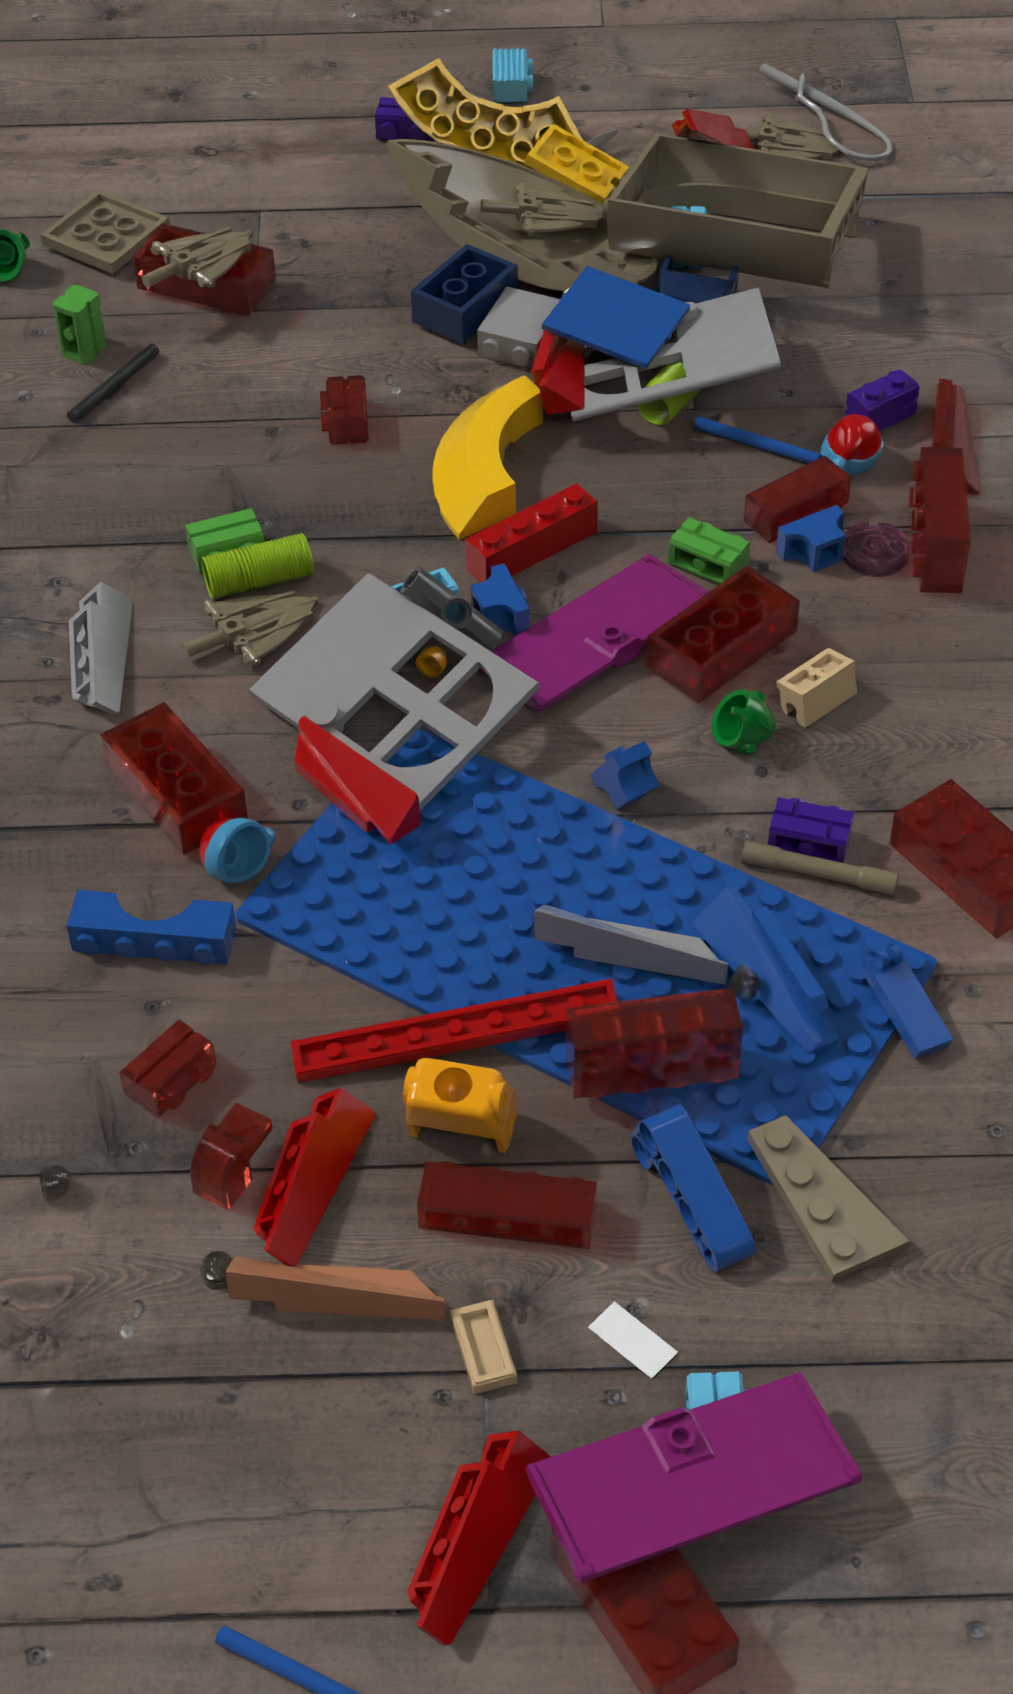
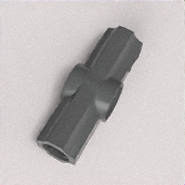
[400,566,504,651]

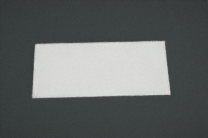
[588,1301,678,1379]

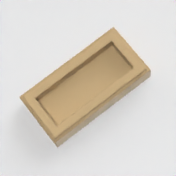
[450,1299,517,1394]

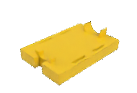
[524,124,629,205]

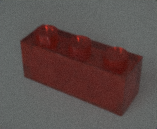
[744,456,851,543]

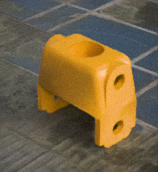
[403,1058,518,1153]

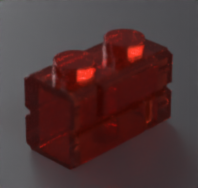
[320,375,369,445]
[119,1019,217,1118]

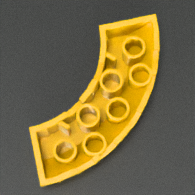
[387,58,583,167]
[432,375,543,540]

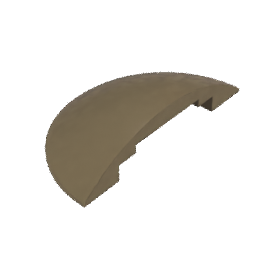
[386,139,658,291]

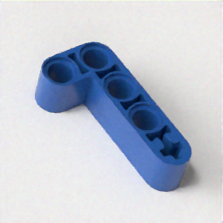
[631,1104,756,1272]

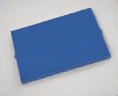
[542,266,690,369]

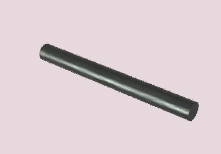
[67,343,159,423]

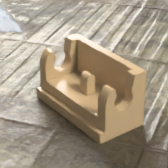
[776,648,857,728]

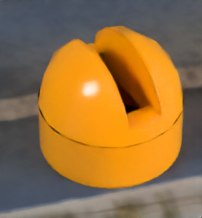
[416,645,447,678]

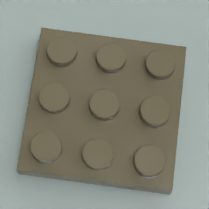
[40,189,170,274]

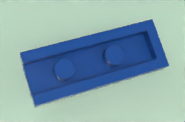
[860,945,954,1059]

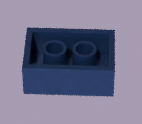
[411,244,518,344]

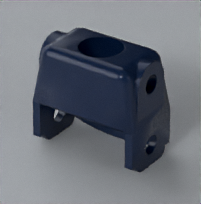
[655,255,739,304]

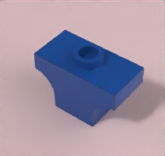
[776,505,845,572]
[471,563,530,636]
[590,741,660,810]

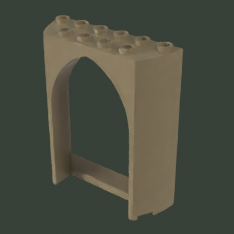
[602,133,868,288]

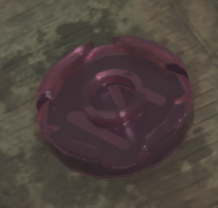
[843,522,910,577]

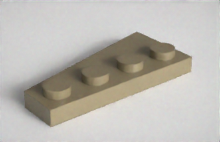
[746,1115,910,1282]

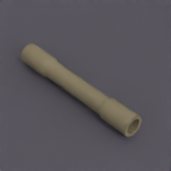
[741,840,899,896]

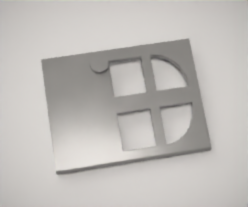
[571,287,782,422]
[249,573,540,811]

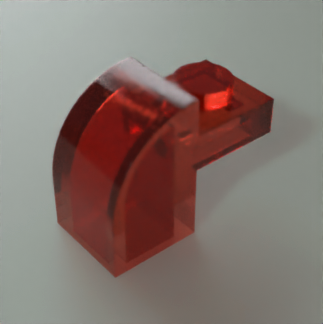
[190,1103,273,1211]

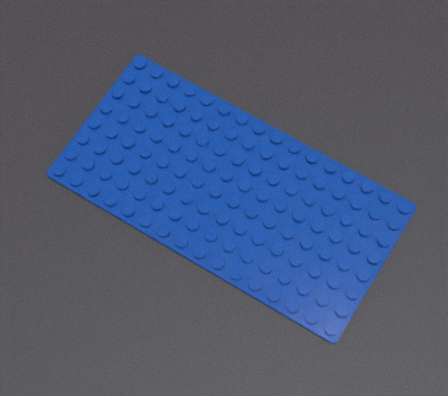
[235,728,937,1187]

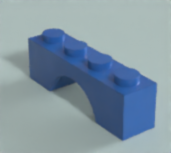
[67,890,236,965]

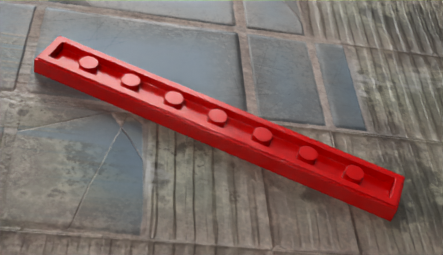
[290,978,621,1083]

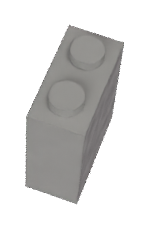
[477,286,561,369]

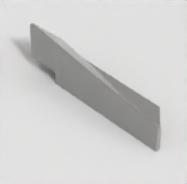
[69,582,133,715]
[534,905,728,985]

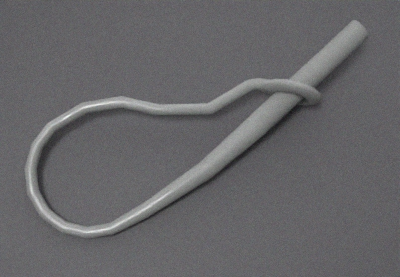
[759,63,893,161]

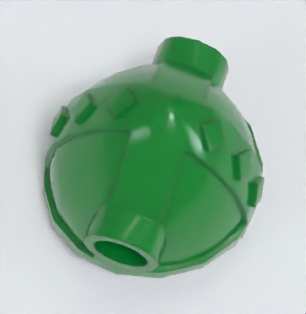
[0,229,31,282]
[712,689,776,754]

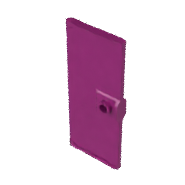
[478,554,713,712]
[526,1372,863,1584]

